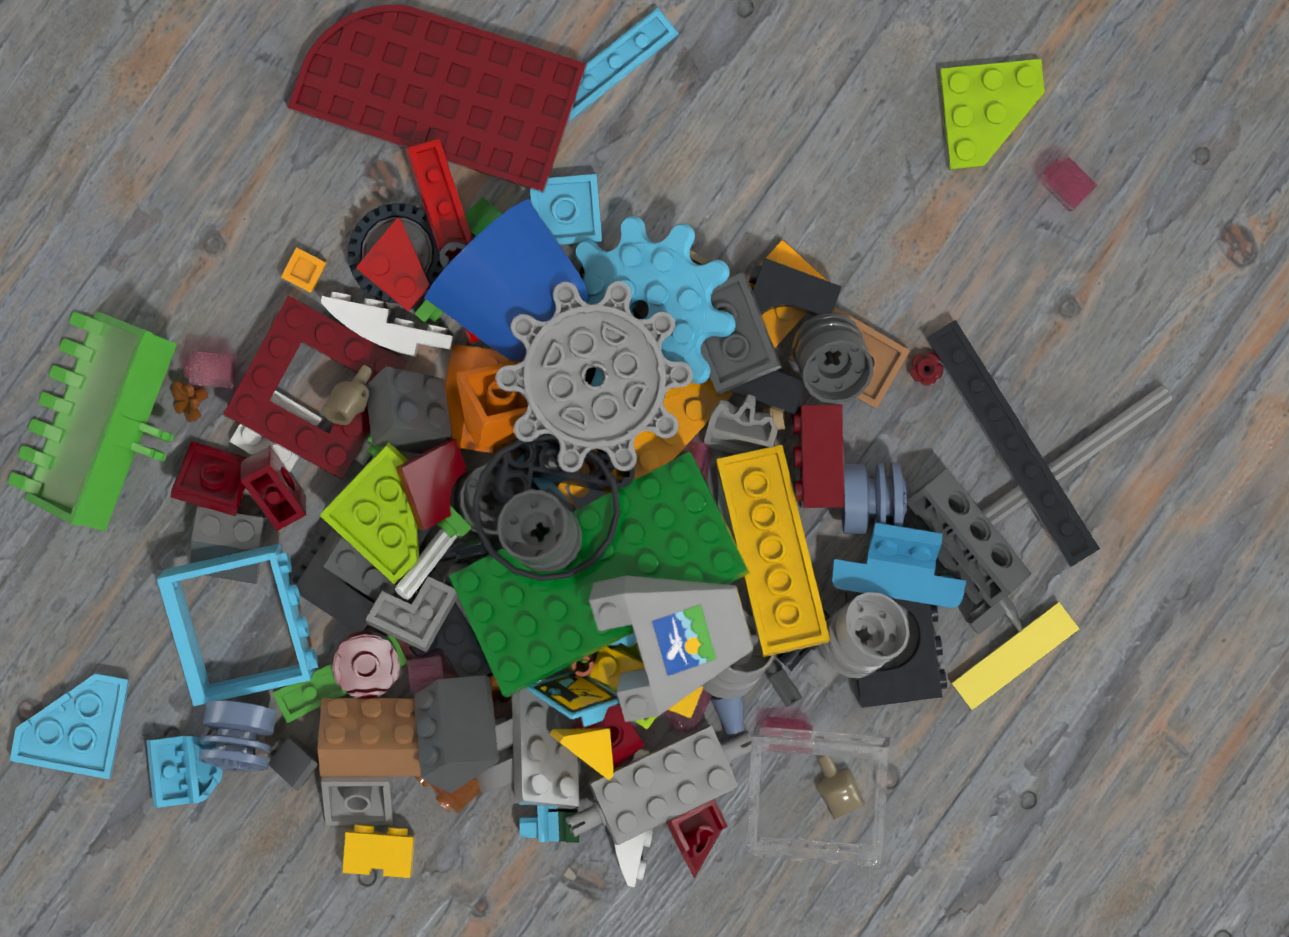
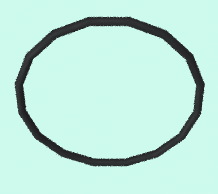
[473,434,621,581]

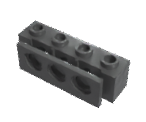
[905,468,1032,607]

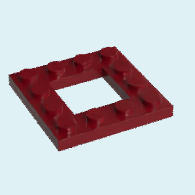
[222,295,407,480]

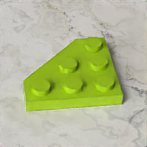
[940,59,1045,170]
[319,442,419,584]

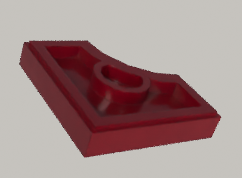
[396,439,467,530]

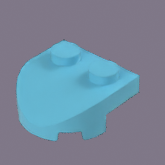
[146,736,223,808]

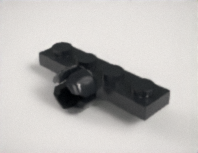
[401,567,492,678]

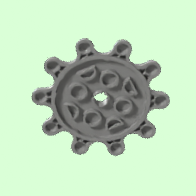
[496,281,693,472]

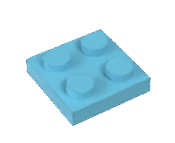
[530,174,602,246]

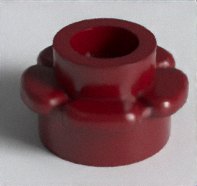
[910,353,944,386]

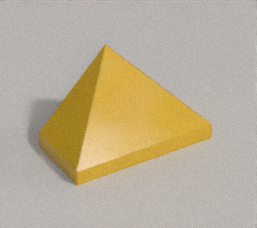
[549,728,614,781]

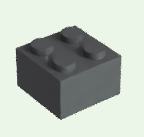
[366,366,452,454]

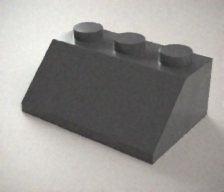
[414,675,499,793]

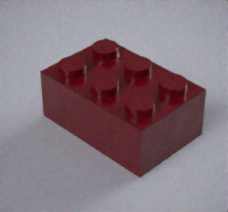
[792,405,845,508]

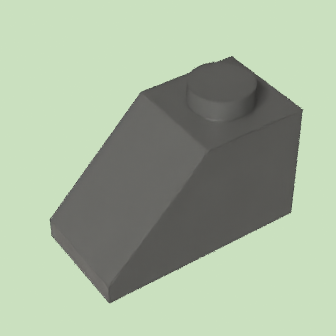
[268,735,319,791]

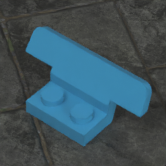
[832,523,967,608]

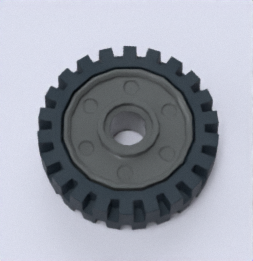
[348,203,444,304]

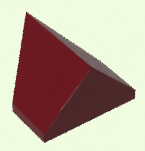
[667,799,728,879]

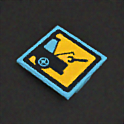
[527,671,620,727]

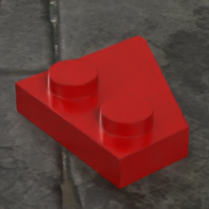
[356,217,430,312]

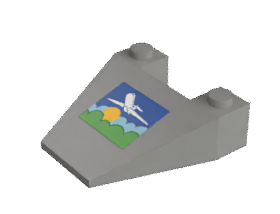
[589,576,753,722]

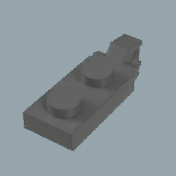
[319,536,406,601]

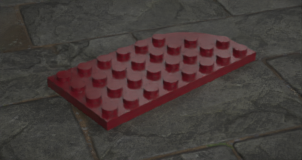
[287,5,587,193]

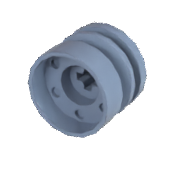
[841,463,907,534]
[198,700,276,772]

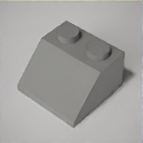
[321,776,393,826]

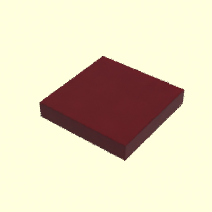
[170,441,248,516]

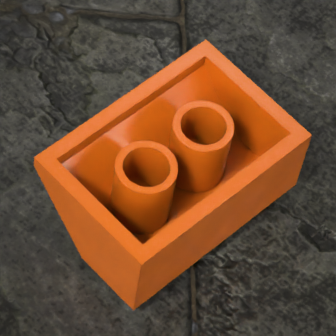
[445,345,511,454]
[456,360,528,450]

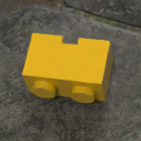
[342,824,415,878]

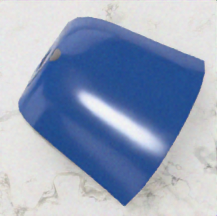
[424,199,589,363]

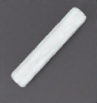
[395,529,457,600]

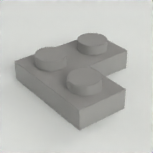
[366,576,458,652]

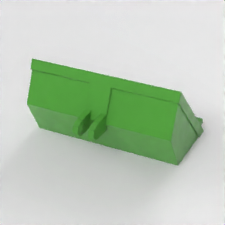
[8,311,177,531]

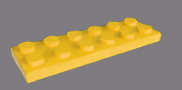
[716,445,830,657]

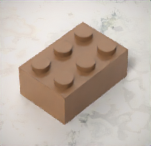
[318,698,421,776]

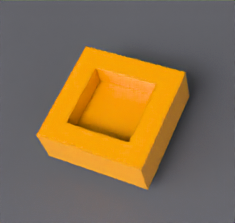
[281,247,327,293]

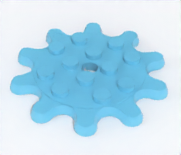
[575,216,736,401]

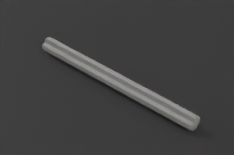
[982,386,1172,525]

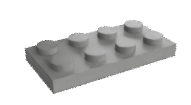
[512,671,579,809]

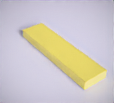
[951,602,1079,710]

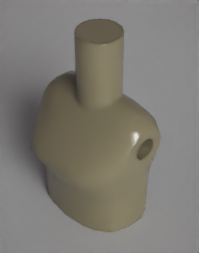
[321,365,373,425]
[817,753,865,819]

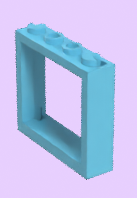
[157,543,318,706]

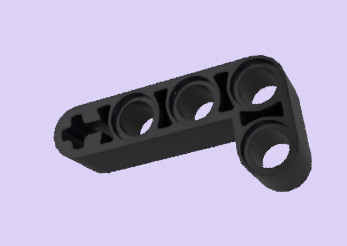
[493,438,635,505]

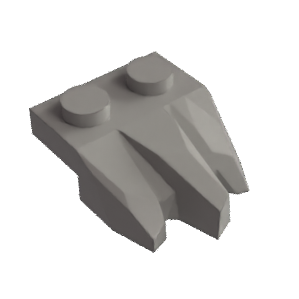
[703,394,778,454]

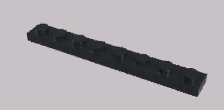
[927,320,1100,568]

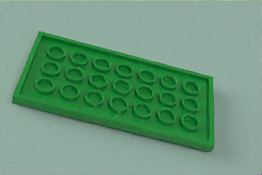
[449,451,750,698]

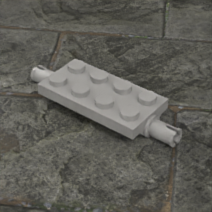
[565,724,756,845]

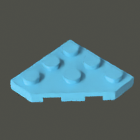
[10,673,130,780]

